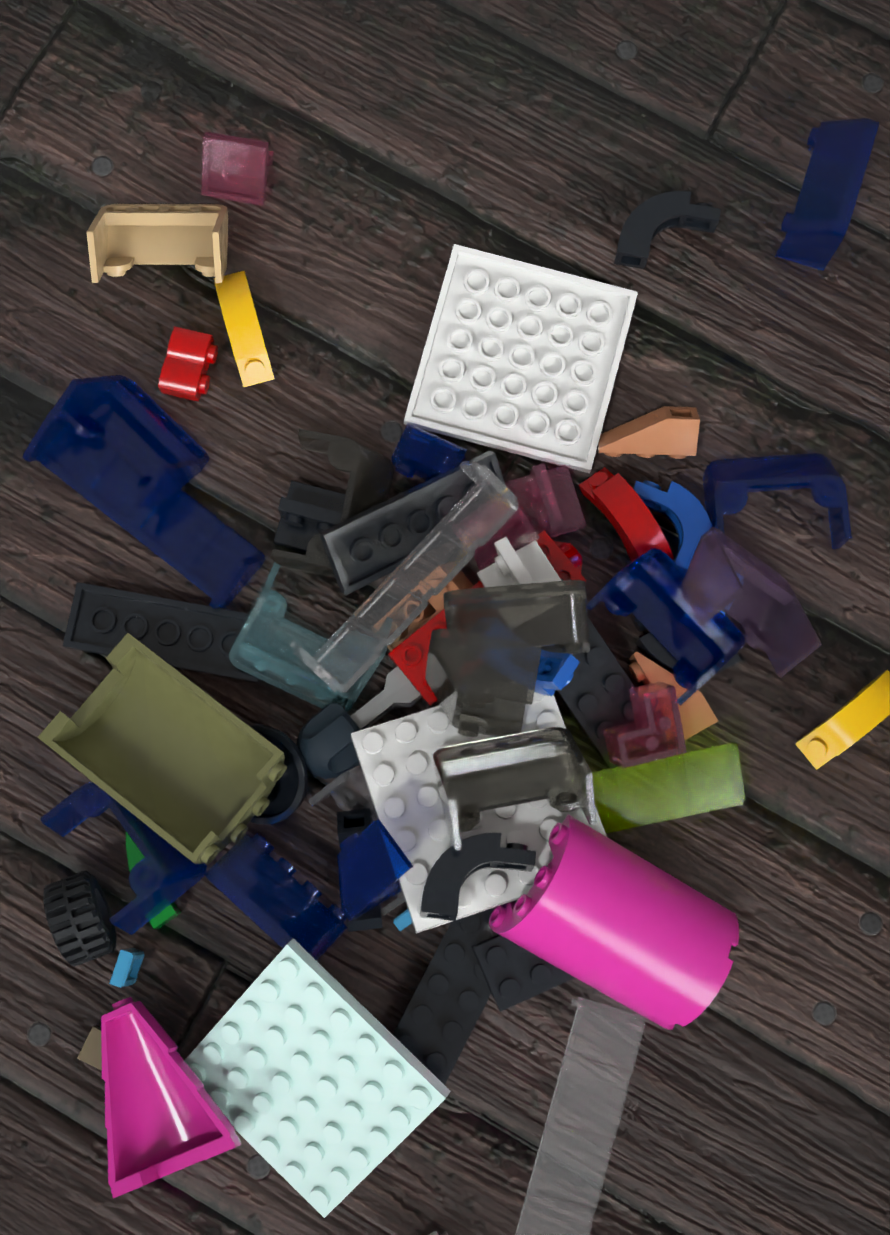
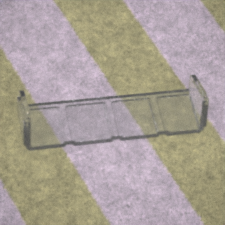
[289,461,519,693]
[515,997,646,1235]

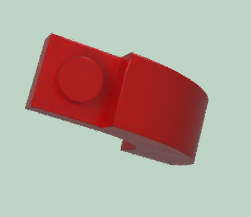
[579,467,674,576]

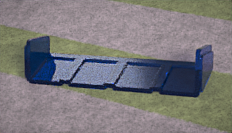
[22,407,266,609]

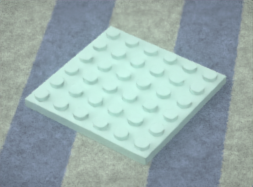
[185,938,451,1218]

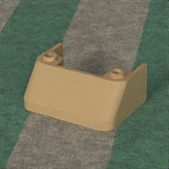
[87,204,228,283]

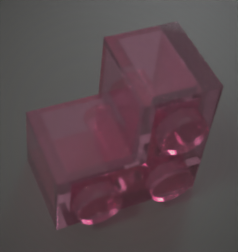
[604,681,687,768]

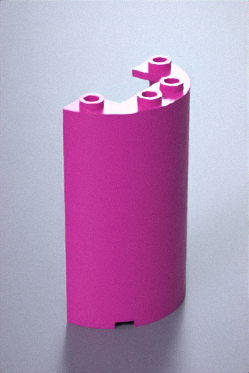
[489,814,739,1030]

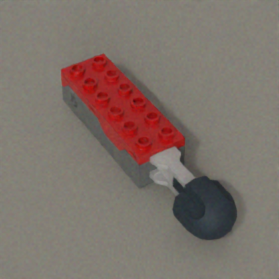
[297,530,586,779]

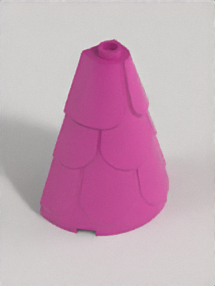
[101,997,241,1199]

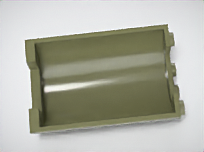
[38,633,287,865]

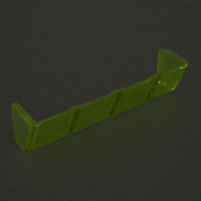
[583,743,746,833]

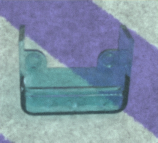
[229,562,395,712]

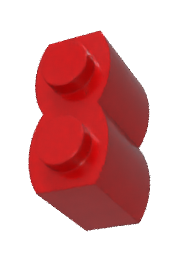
[158,326,218,402]

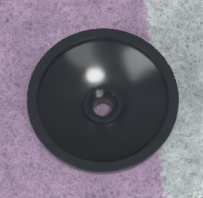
[249,724,308,825]

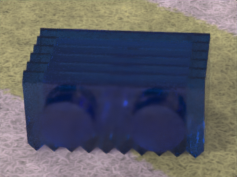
[391,423,467,481]

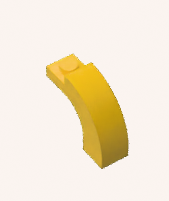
[214,271,274,387]
[795,669,890,770]

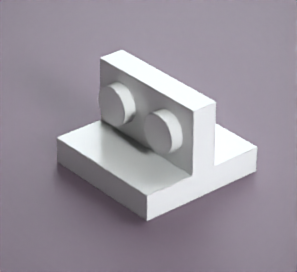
[477,537,570,629]

